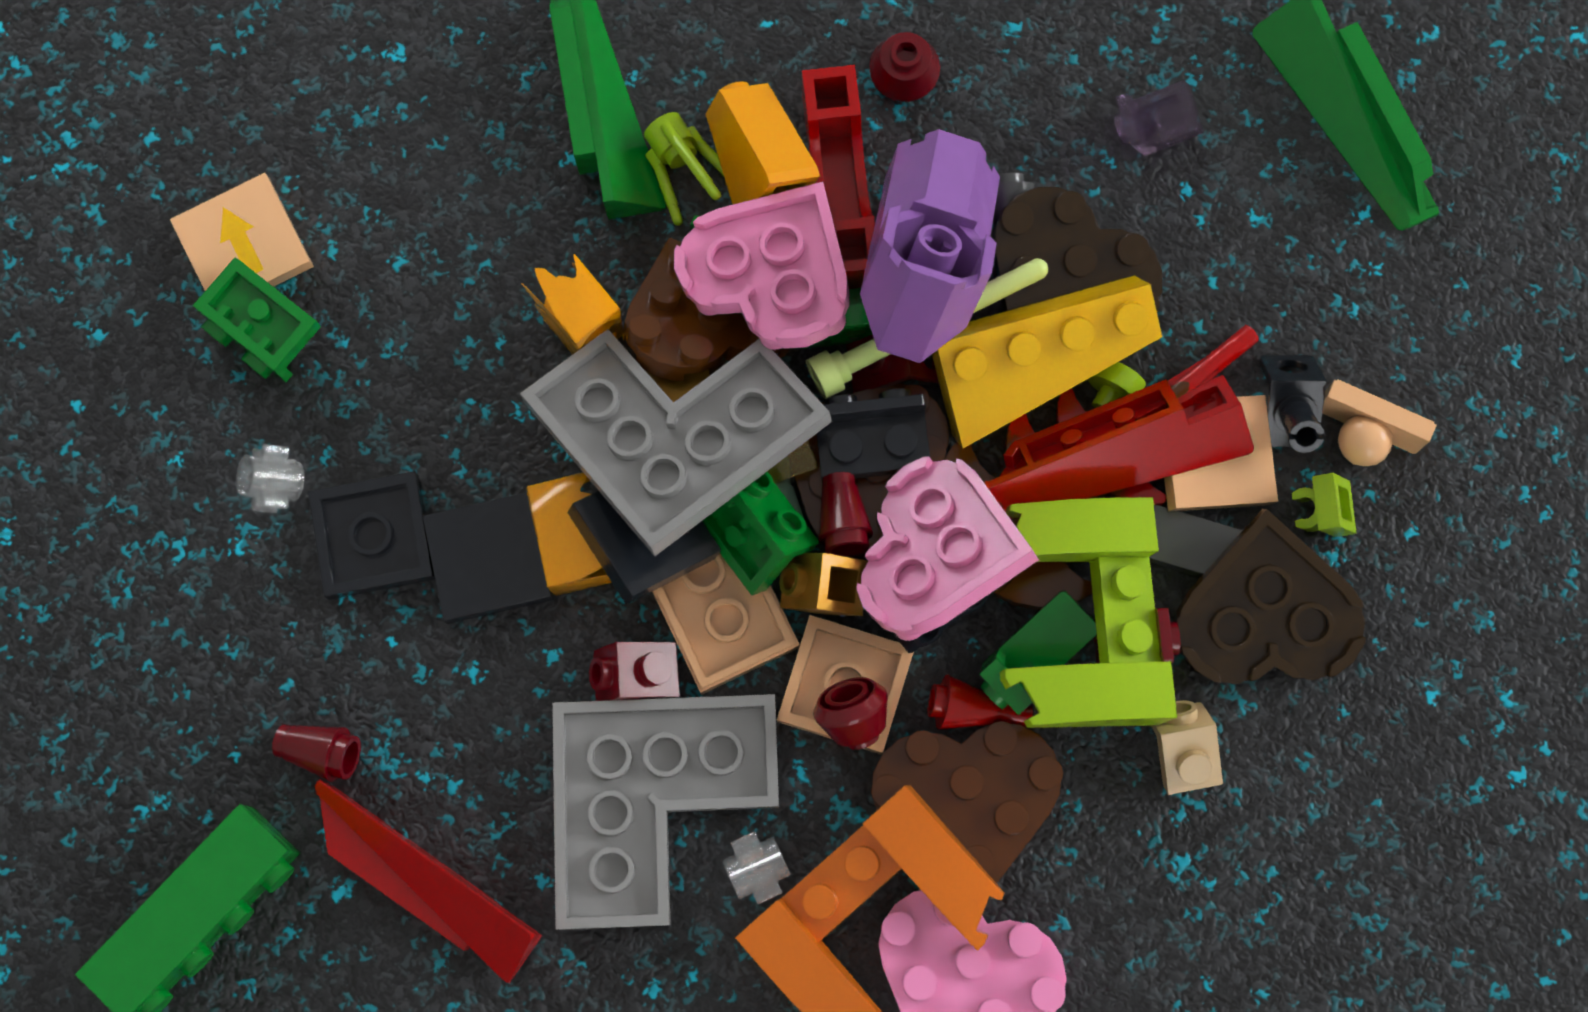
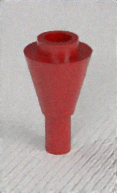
[927,675,1033,729]

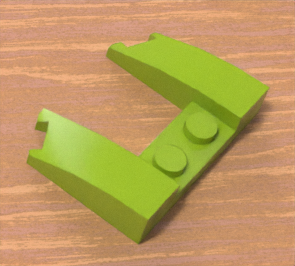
[1000,497,1177,728]

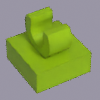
[1292,473,1357,537]

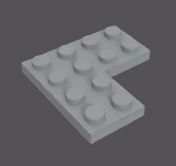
[520,329,832,556]
[552,694,779,930]

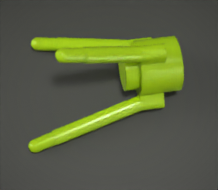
[644,112,724,226]

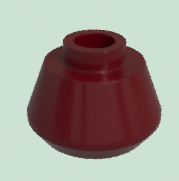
[869,32,940,102]
[813,677,888,750]

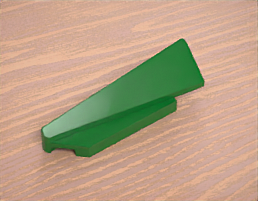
[549,0,666,220]
[1252,0,1439,231]

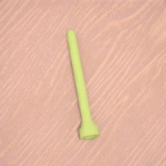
[806,258,1048,399]

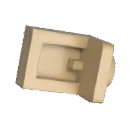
[1151,701,1223,795]

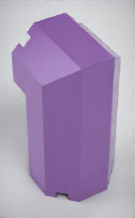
[860,129,1000,363]

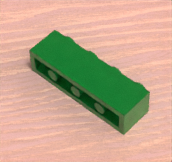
[75,804,300,1012]

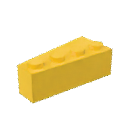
[932,275,1162,449]

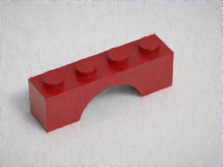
[802,65,875,289]

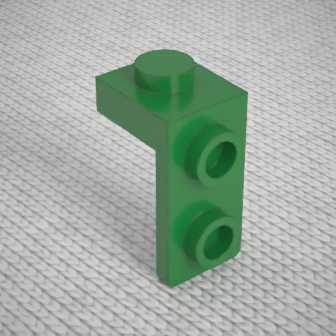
[980,590,1097,715]

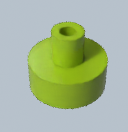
[1088,362,1146,408]

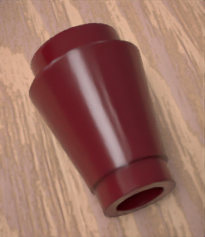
[818,472,873,557]
[272,724,361,782]

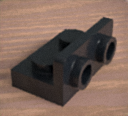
[816,389,930,480]

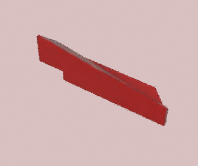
[984,375,1254,519]
[315,779,543,983]

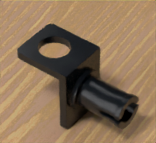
[1260,355,1326,453]

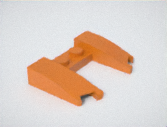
[735,785,1005,1012]

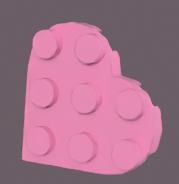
[674,182,849,350]
[856,456,1039,641]
[878,890,1067,1012]

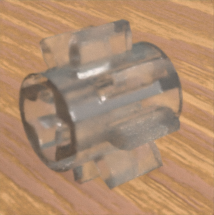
[236,444,304,513]
[722,831,791,905]

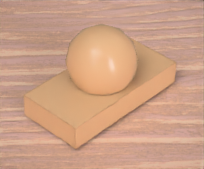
[1322,379,1437,467]

